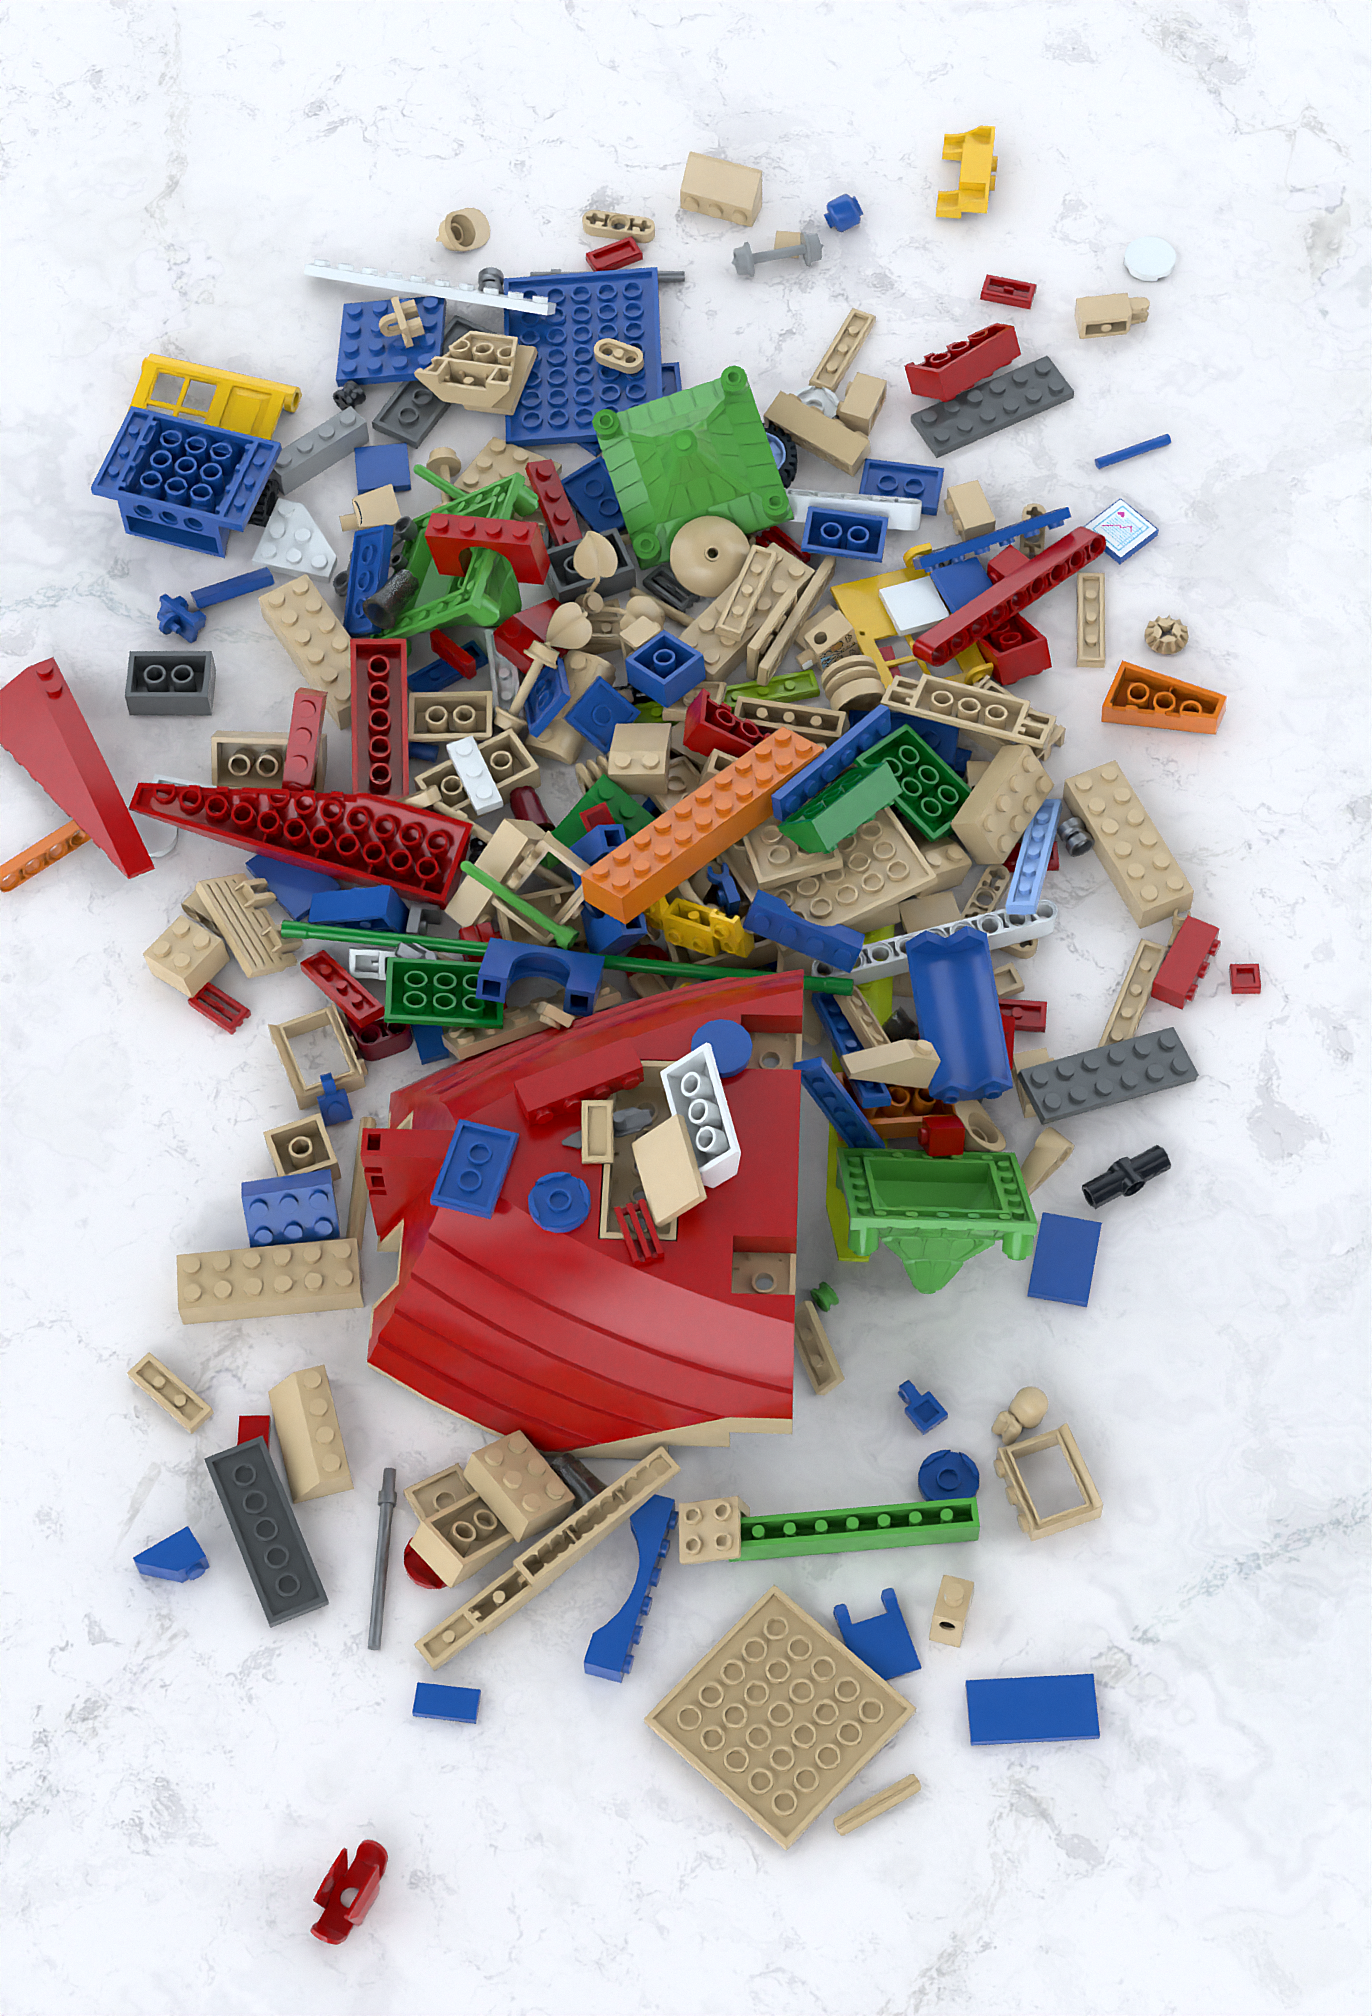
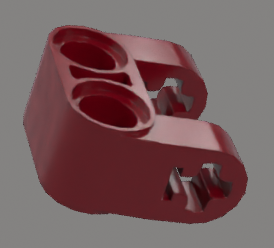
[344,1013,413,1061]

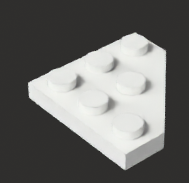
[252,498,338,584]

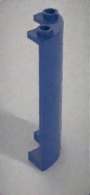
[905,926,1013,1104]

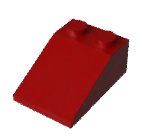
[493,598,593,675]
[975,613,1052,686]

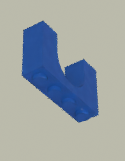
[568,824,648,956]
[476,937,605,1017]

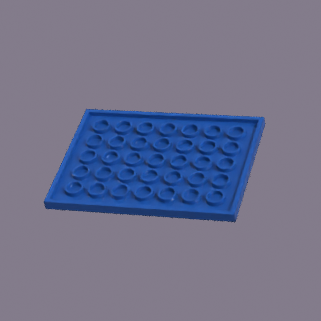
[503,267,663,447]

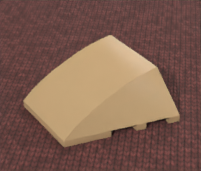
[414,331,518,408]

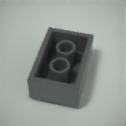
[546,528,636,604]
[125,651,216,716]

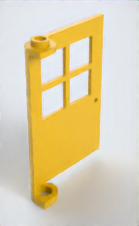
[127,353,302,440]
[830,542,994,689]

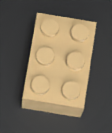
[463,1430,576,1543]

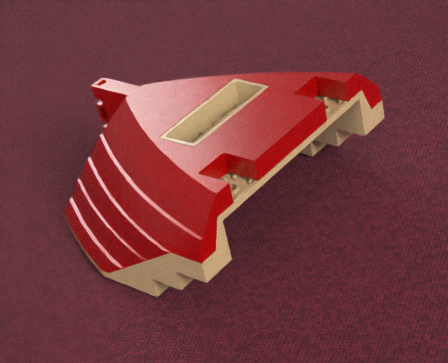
[360,969,804,1459]

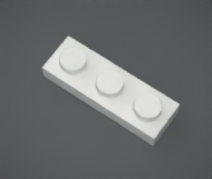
[446,736,503,816]

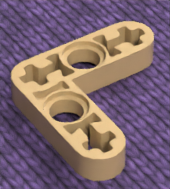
[961,864,1038,959]

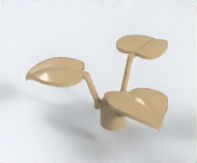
[546,531,664,649]

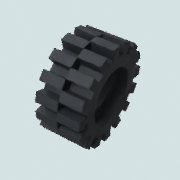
[247,479,279,527]

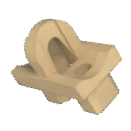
[379,296,425,348]

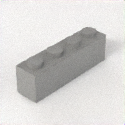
[269,406,369,496]

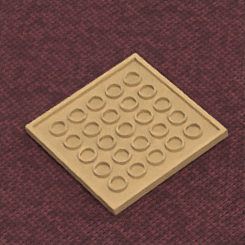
[718,763,938,958]
[644,1585,917,1851]

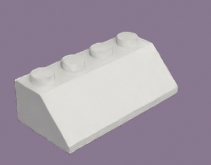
[660,1042,741,1188]

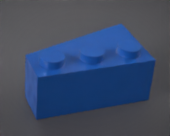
[308,885,410,934]

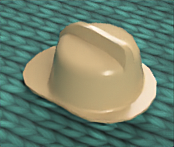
[436,208,490,252]
[954,1100,1006,1152]

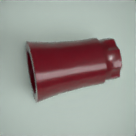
[509,785,556,832]

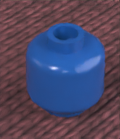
[824,194,863,232]

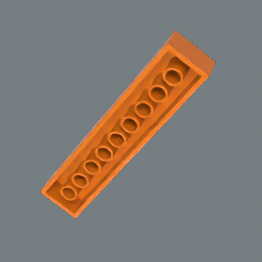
[580,726,824,925]

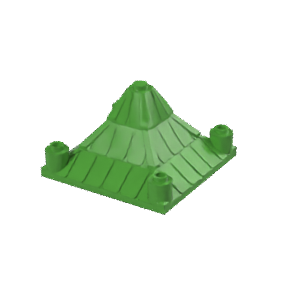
[592,366,794,571]
[369,472,538,658]
[836,1147,1038,1294]

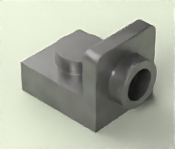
[406,902,442,936]

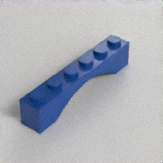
[583,1494,679,1683]

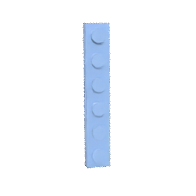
[1005,799,1062,915]

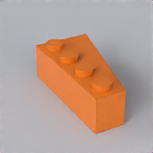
[1101,660,1227,735]

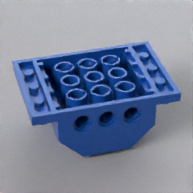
[91,406,282,558]

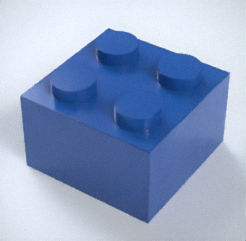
[625,630,706,708]

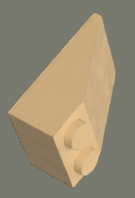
[608,723,672,795]
[902,822,973,899]
[410,1491,516,1589]

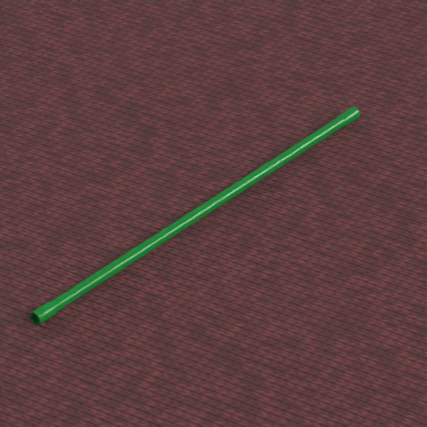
[281,920,854,996]

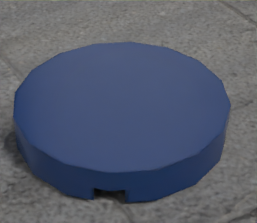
[691,1019,753,1078]
[528,1172,591,1233]
[918,1450,979,1501]

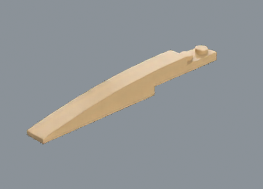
[414,1446,681,1671]

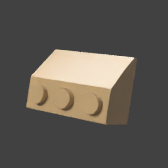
[680,151,762,227]
[408,691,495,742]

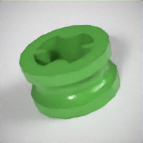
[810,1281,839,1312]

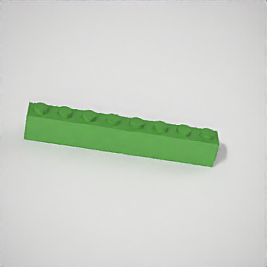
[728,1497,980,1562]

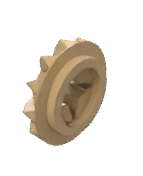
[1144,615,1189,654]

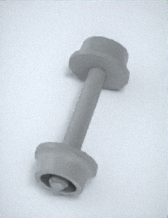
[731,232,824,277]

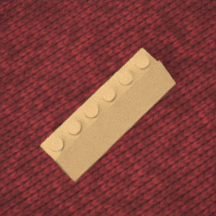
[880,674,1057,751]

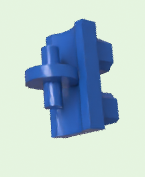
[157,594,206,643]

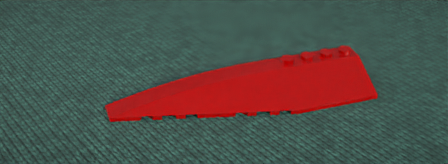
[129,783,474,910]

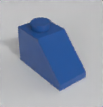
[133,1526,210,1583]

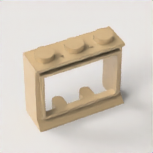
[492,830,591,946]
[268,1003,368,1110]
[993,1423,1103,1542]

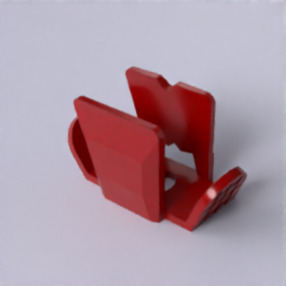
[310,1839,388,1945]

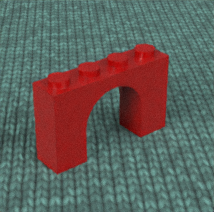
[424,513,551,585]

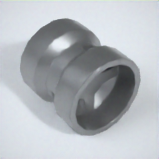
[478,267,504,294]
[1057,817,1095,857]

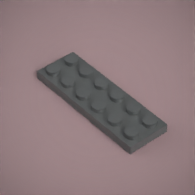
[372,315,497,449]
[911,355,1074,458]
[1017,1027,1199,1125]
[204,1436,329,1628]

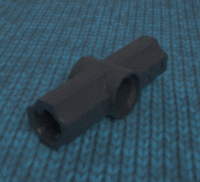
[1082,1145,1171,1209]

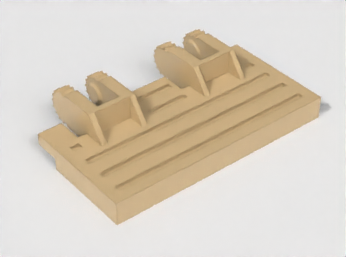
[195,873,304,978]

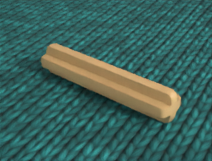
[833,1774,921,1836]

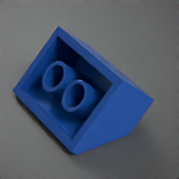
[801,506,889,563]

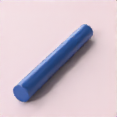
[1095,434,1171,469]

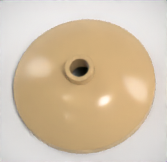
[670,516,750,598]

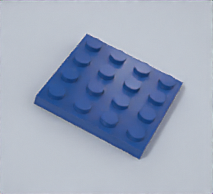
[336,296,447,387]

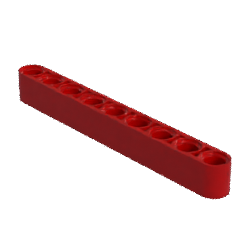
[912,526,1106,667]

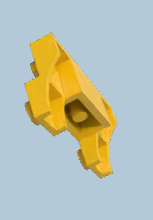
[936,125,998,219]
[643,896,755,958]

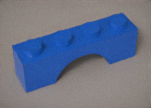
[742,889,865,973]

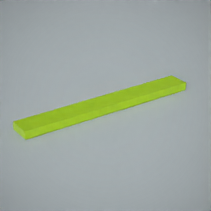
[633,669,820,726]

